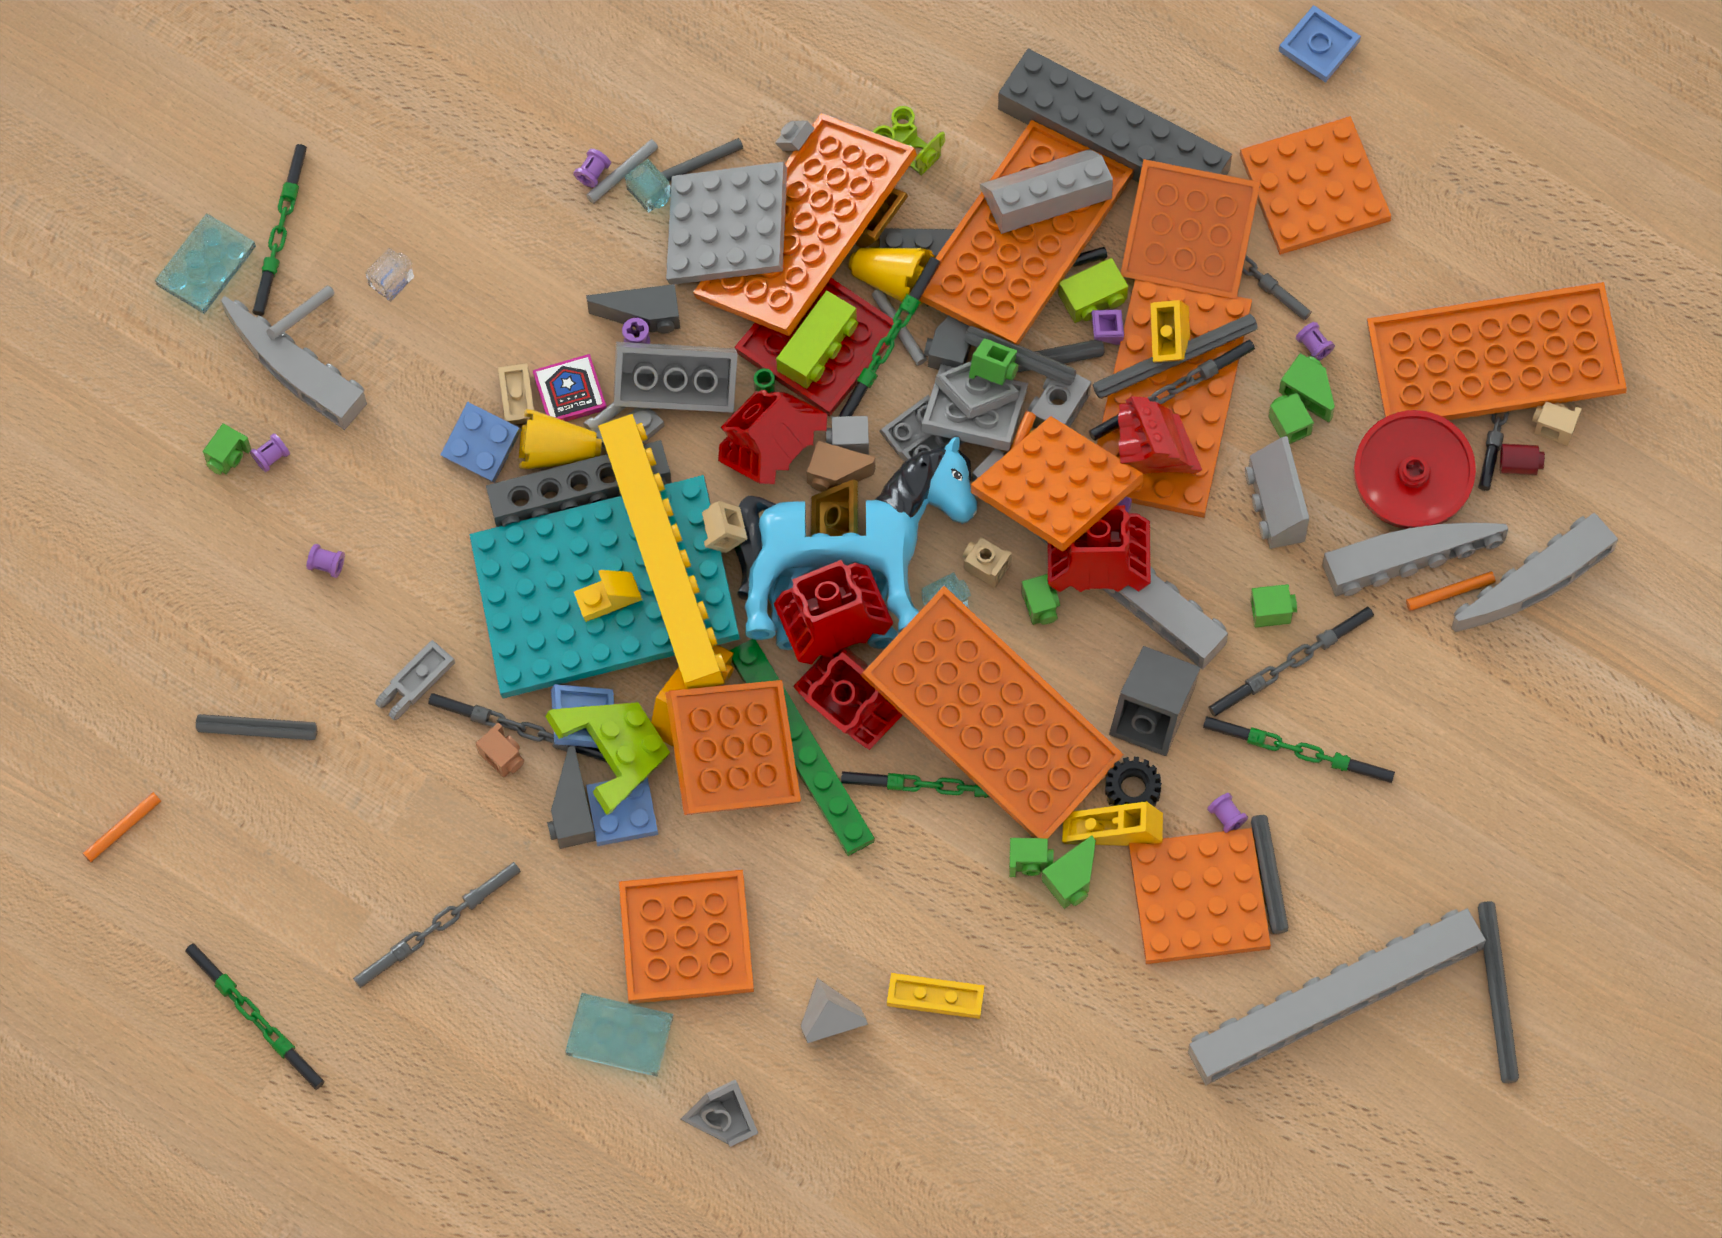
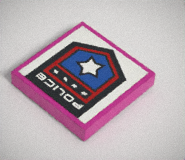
[532,354,607,422]

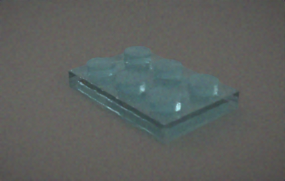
[155,213,256,314]
[565,993,673,1076]

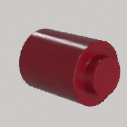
[1500,444,1545,475]

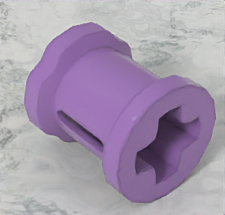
[573,149,611,188]
[622,318,650,344]
[1296,322,1335,361]
[250,433,290,472]
[306,544,345,578]
[1207,793,1248,833]

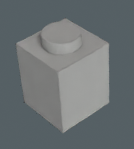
[826,416,869,455]

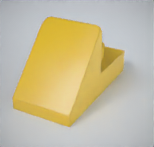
[574,570,642,622]

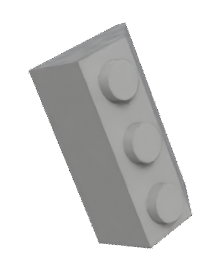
[1245,436,1309,549]

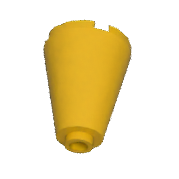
[849,248,934,306]
[519,409,602,469]

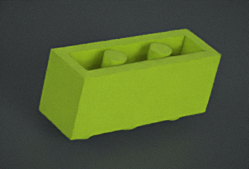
[776,290,858,389]

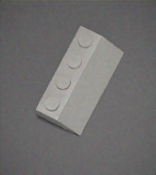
[980,149,1113,234]
[614,342,737,413]

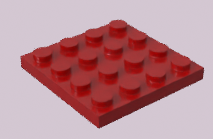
[734,278,894,417]

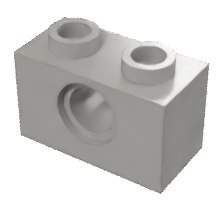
[1028,374,1091,428]

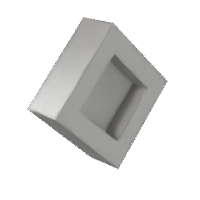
[775,121,815,151]

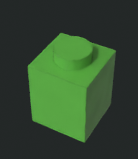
[1268,393,1314,444]
[1250,584,1297,628]

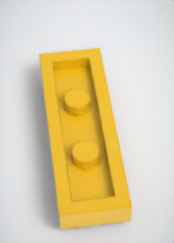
[887,973,985,1019]

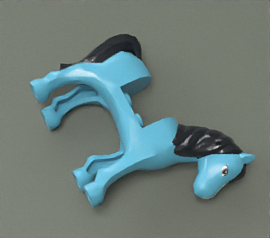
[735,437,977,650]

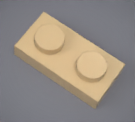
[498,363,534,425]

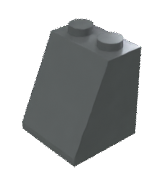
[1109,646,1201,756]

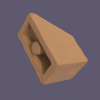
[806,441,876,492]

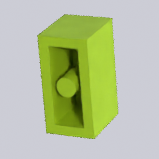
[1058,258,1128,323]

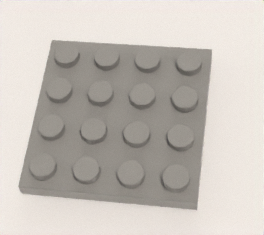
[666,162,787,285]

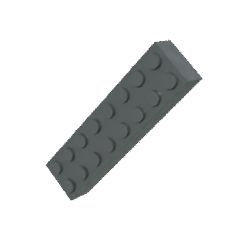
[998,48,1232,183]

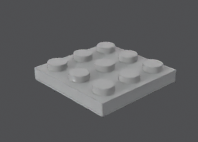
[921,364,1028,451]

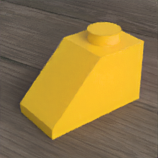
[1150,300,1190,363]

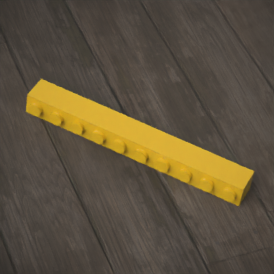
[598,414,727,689]

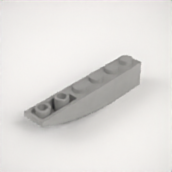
[221,296,367,430]
[1452,512,1618,632]
[1322,523,1508,597]

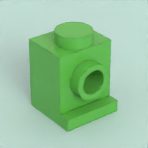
[969,338,1019,385]
[203,423,252,475]
[1021,574,1060,625]
[1009,838,1054,877]

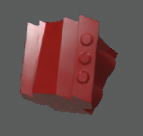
[718,390,827,484]
[1118,396,1202,474]
[1048,505,1151,592]
[773,560,894,665]
[793,647,903,750]

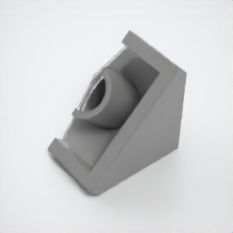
[801,978,868,1043]
[680,1080,758,1147]

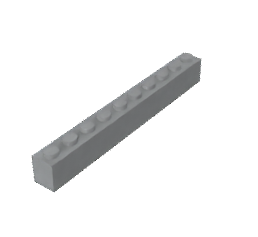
[972,449,1228,670]
[1188,908,1486,1086]

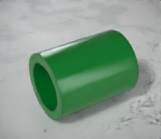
[754,368,775,393]

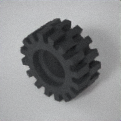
[1105,756,1162,807]

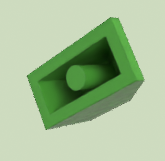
[1279,353,1335,423]
[1042,836,1096,909]

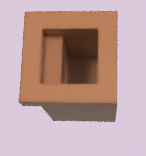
[476,723,524,778]

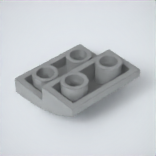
[880,395,964,462]

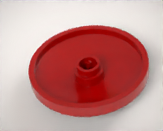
[1353,410,1476,529]

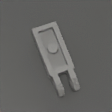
[375,640,455,721]

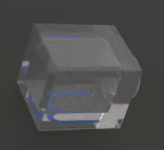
[365,248,414,302]

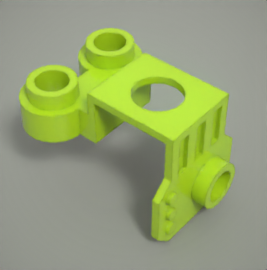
[873,106,945,176]

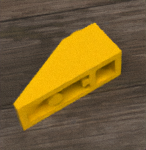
[1062,801,1163,846]

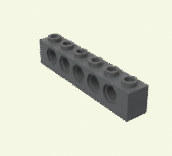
[486,440,672,527]

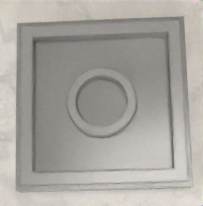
[935,361,1019,419]

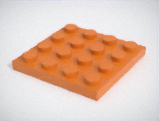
[1240,116,1391,255]
[1120,159,1261,299]
[970,416,1143,552]
[665,680,801,815]
[1128,828,1271,964]
[619,870,754,1004]

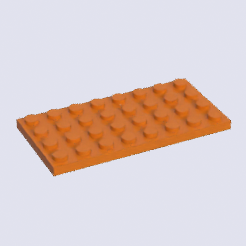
[693,113,917,336]
[919,120,1134,345]
[1097,279,1252,518]
[1367,282,1627,420]
[861,586,1124,839]

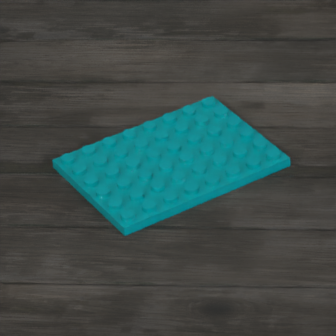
[469,475,740,699]

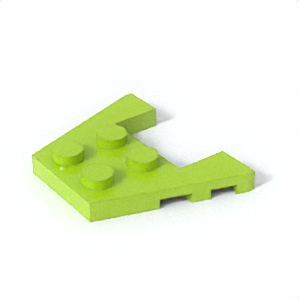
[545,702,670,815]

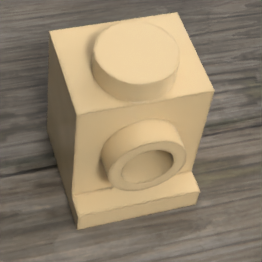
[1532,402,1582,446]
[702,501,747,553]
[963,537,1012,588]

